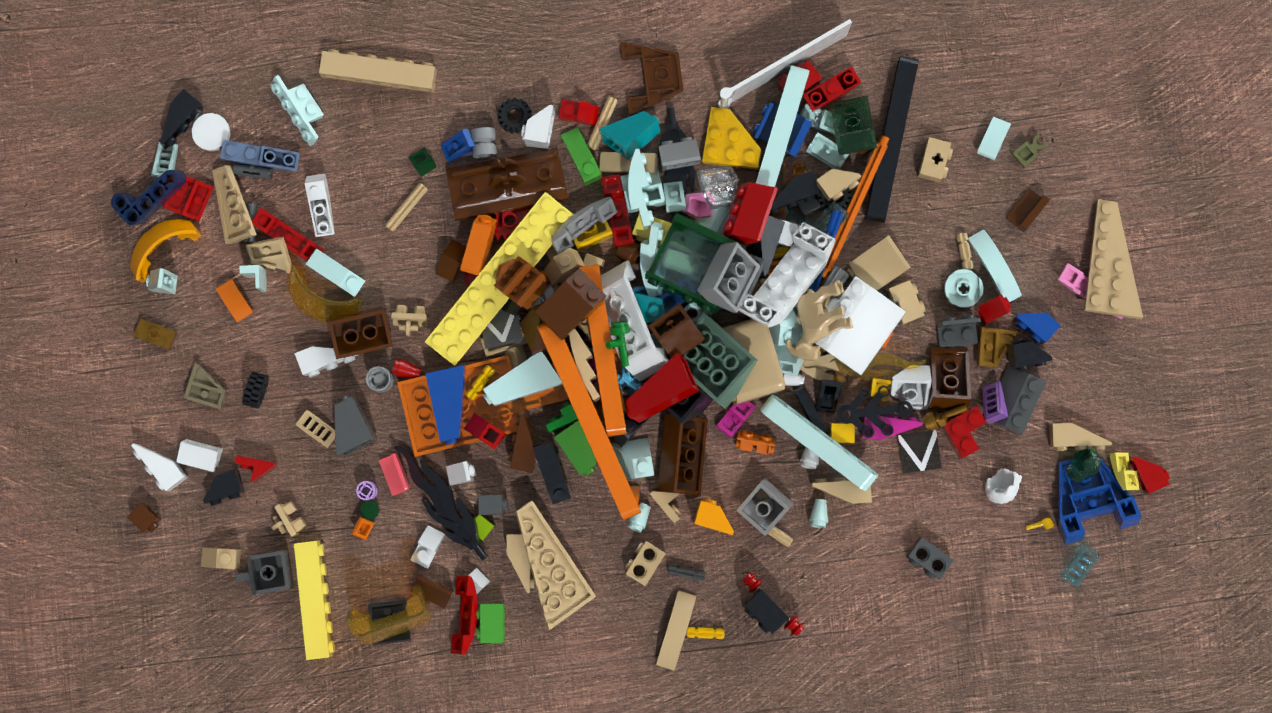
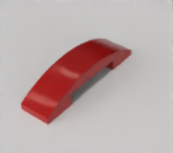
[601,174,634,247]
[252,208,325,261]
[450,576,478,655]

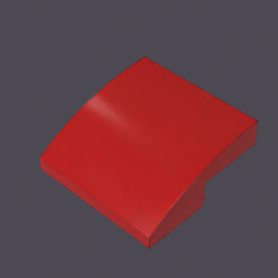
[163,176,214,222]

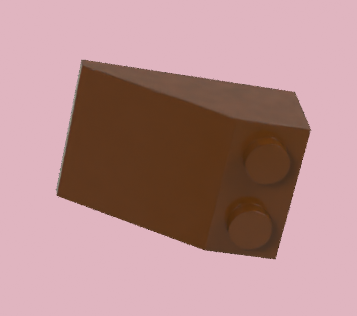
[535,268,607,340]
[928,347,971,410]

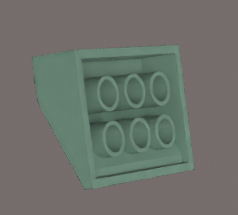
[667,313,757,409]

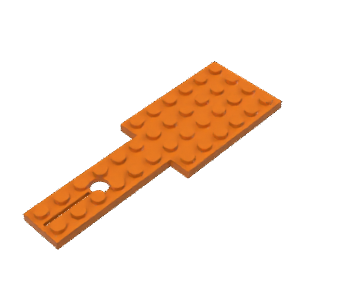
[397,349,622,457]

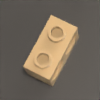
[625,541,666,586]

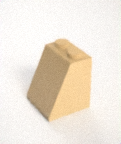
[847,236,911,291]

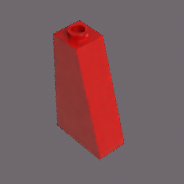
[625,353,699,423]

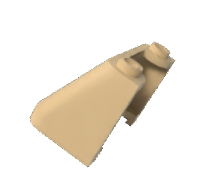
[722,318,785,405]

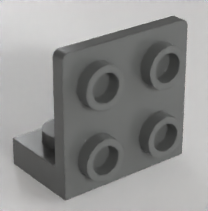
[936,315,981,348]

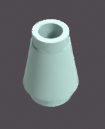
[809,499,828,528]
[627,502,651,533]

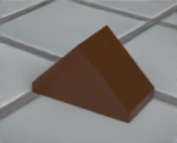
[436,240,467,282]

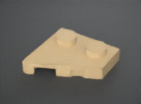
[246,237,294,274]

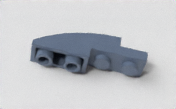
[220,140,300,172]

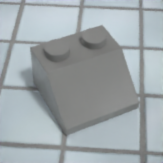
[658,137,701,171]
[736,478,794,536]

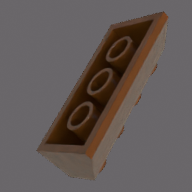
[657,414,708,496]

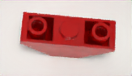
[803,66,862,112]

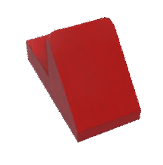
[558,99,599,126]
[235,456,277,482]

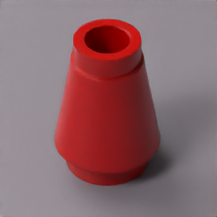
[392,358,421,378]

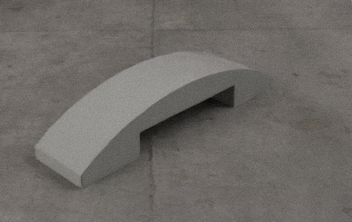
[551,197,617,255]

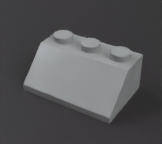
[697,242,760,313]

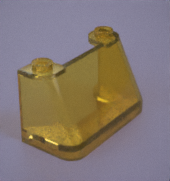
[347,584,432,645]

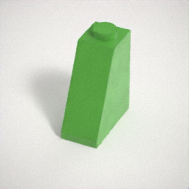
[554,421,597,476]

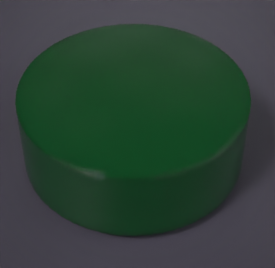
[360,500,380,520]

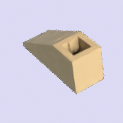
[1049,423,1112,451]
[811,477,872,504]
[507,534,535,593]

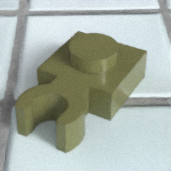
[1011,135,1047,168]

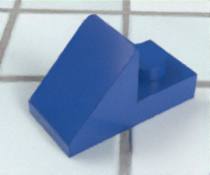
[441,128,475,162]

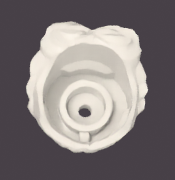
[985,468,1022,504]

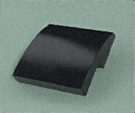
[368,600,411,646]

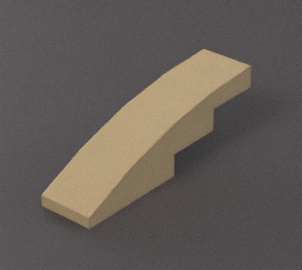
[569,329,601,402]

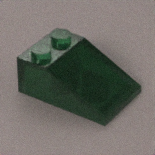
[830,95,877,155]

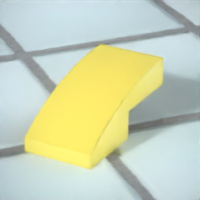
[1110,453,1139,490]

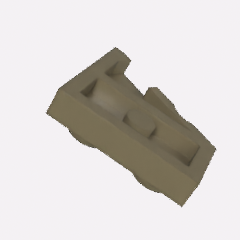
[184,363,227,410]

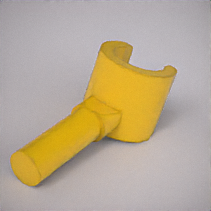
[1026,517,1054,530]

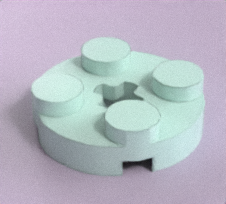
[944,269,983,308]

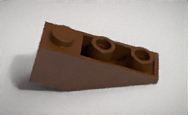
[508,409,537,473]

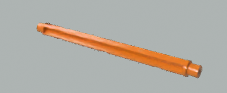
[822,135,889,279]

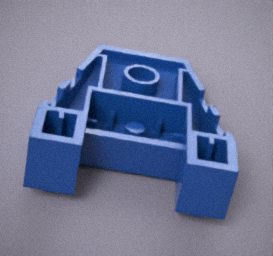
[1058,452,1142,545]

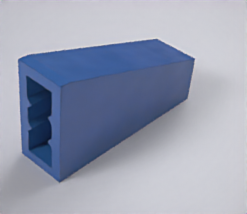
[426,365,466,445]

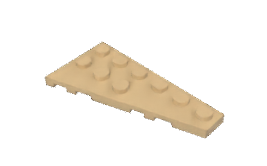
[1084,199,1143,320]
[515,500,596,630]

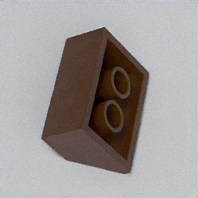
[326,307,393,360]

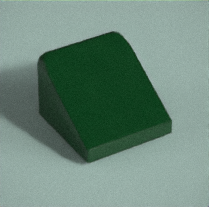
[408,148,436,177]

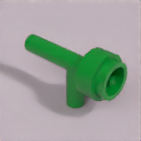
[605,321,630,367]

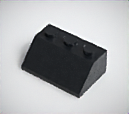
[650,359,713,424]

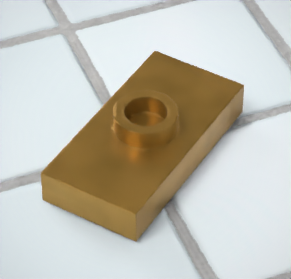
[133,319,177,350]

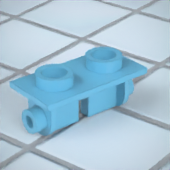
[617,367,644,397]

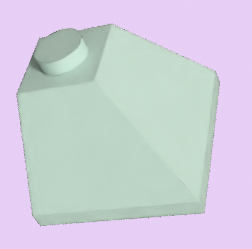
[611,438,654,480]

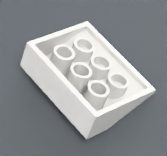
[815,276,906,375]

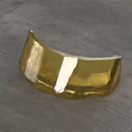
[287,265,364,323]

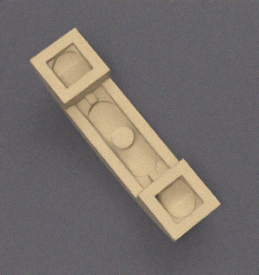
[656,590,697,670]

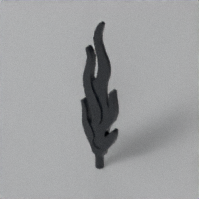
[658,108,696,223]
[395,446,488,561]

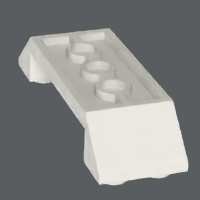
[738,222,835,327]
[601,260,669,381]

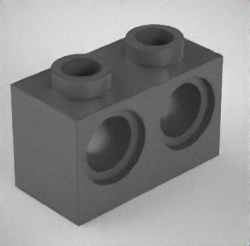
[478,495,508,515]
[906,537,954,580]

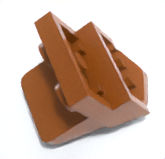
[494,256,548,309]

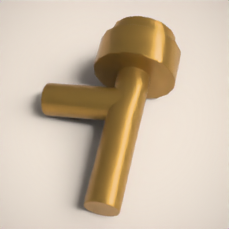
[923,404,968,431]

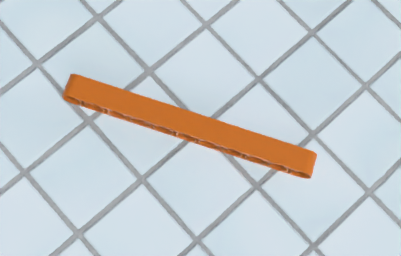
[537,323,641,521]

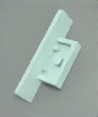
[270,75,324,146]

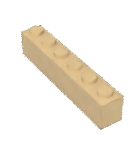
[319,49,437,93]

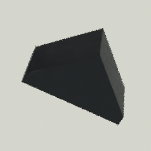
[816,379,842,413]

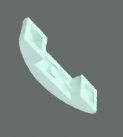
[968,229,1022,302]

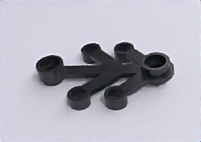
[837,385,913,438]

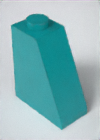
[599,111,661,160]

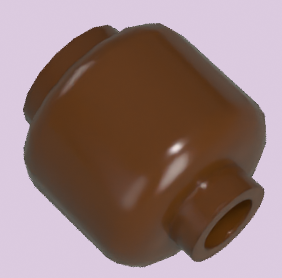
[615,239,641,265]

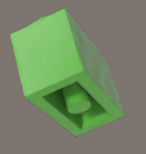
[476,603,505,643]

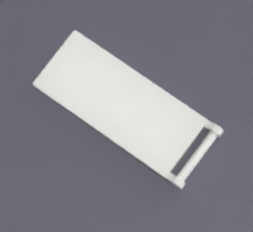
[718,19,852,109]

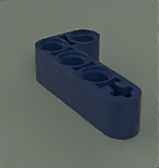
[111,170,186,225]

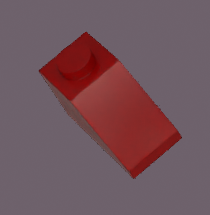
[1129,457,1170,494]

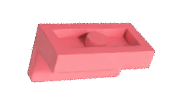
[379,453,411,496]

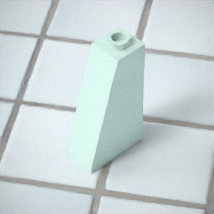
[483,351,562,406]

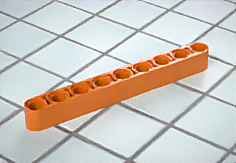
[580,264,627,437]

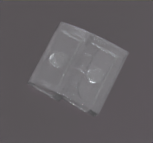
[697,165,739,210]

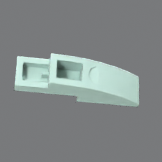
[628,149,654,229]
[640,222,666,298]

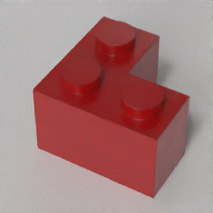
[941,406,987,459]

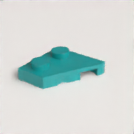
[634,292,667,323]

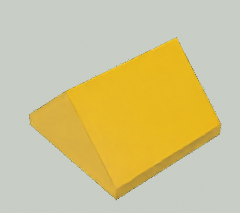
[573,221,613,252]

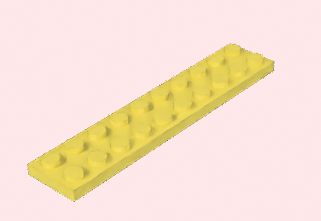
[425,192,574,366]

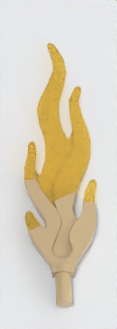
[800,348,926,382]

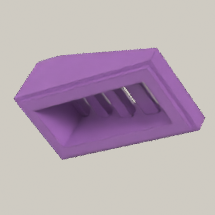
[982,381,1008,423]

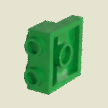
[546,401,578,434]

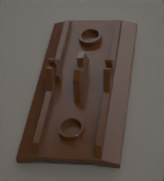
[446,147,568,221]

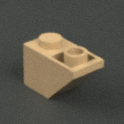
[816,169,861,201]

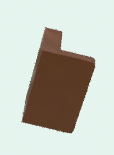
[1006,189,1050,232]
[410,574,454,609]

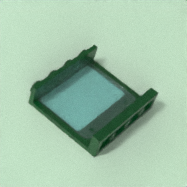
[645,213,746,312]

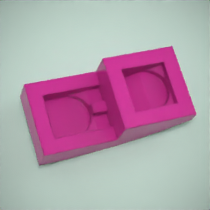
[716,401,756,439]

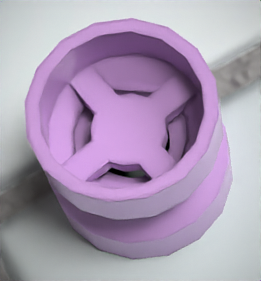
[356,481,378,500]

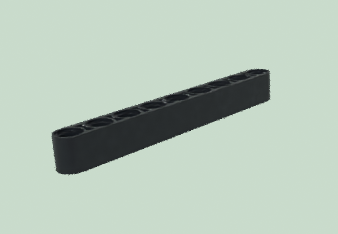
[865,55,919,223]

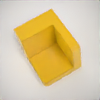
[869,378,892,401]
[830,423,855,444]

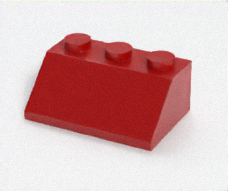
[723,182,778,246]

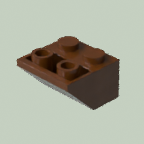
[649,304,706,358]

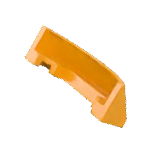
[130,219,203,283]

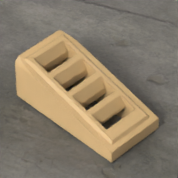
[295,410,335,448]

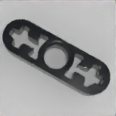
[793,386,829,435]

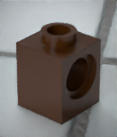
[127,503,161,533]

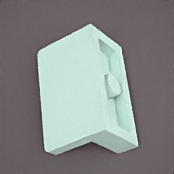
[239,265,267,292]

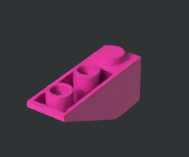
[860,414,923,440]

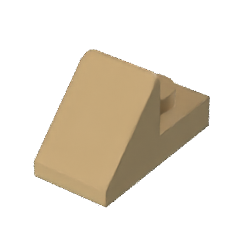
[650,491,680,523]

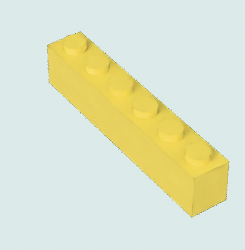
[294,541,335,660]

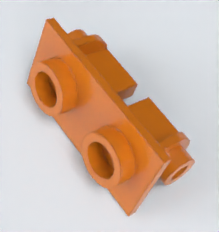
[735,430,776,455]

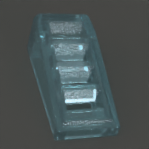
[1061,543,1100,587]

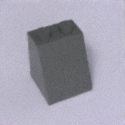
[334,395,378,457]

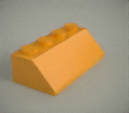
[693,498,734,535]

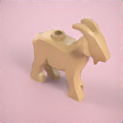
[786,280,854,361]

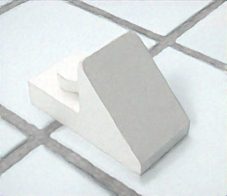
[411,525,445,569]

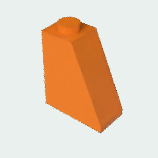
[460,215,497,276]

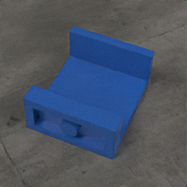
[753,102,813,157]

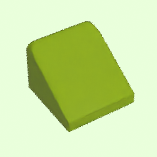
[475,515,495,541]

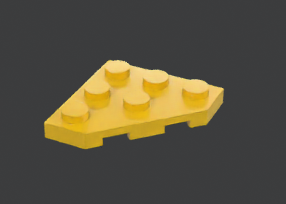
[702,107,762,170]

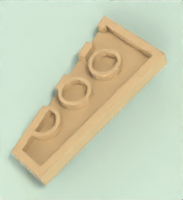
[212,165,257,244]

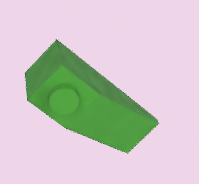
[561,127,602,186]

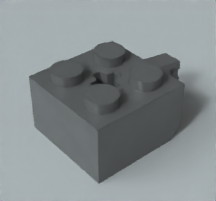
[235,550,294,595]

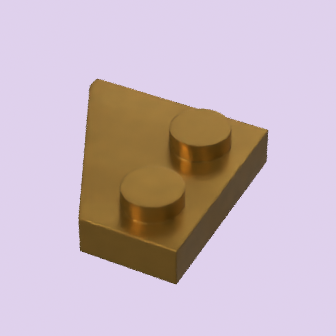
[976,327,1017,368]

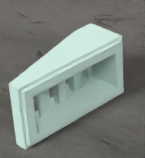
[151,142,178,183]

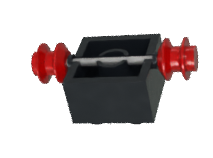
[742,572,804,636]

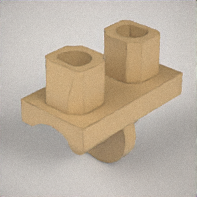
[391,305,428,336]
[271,501,306,537]

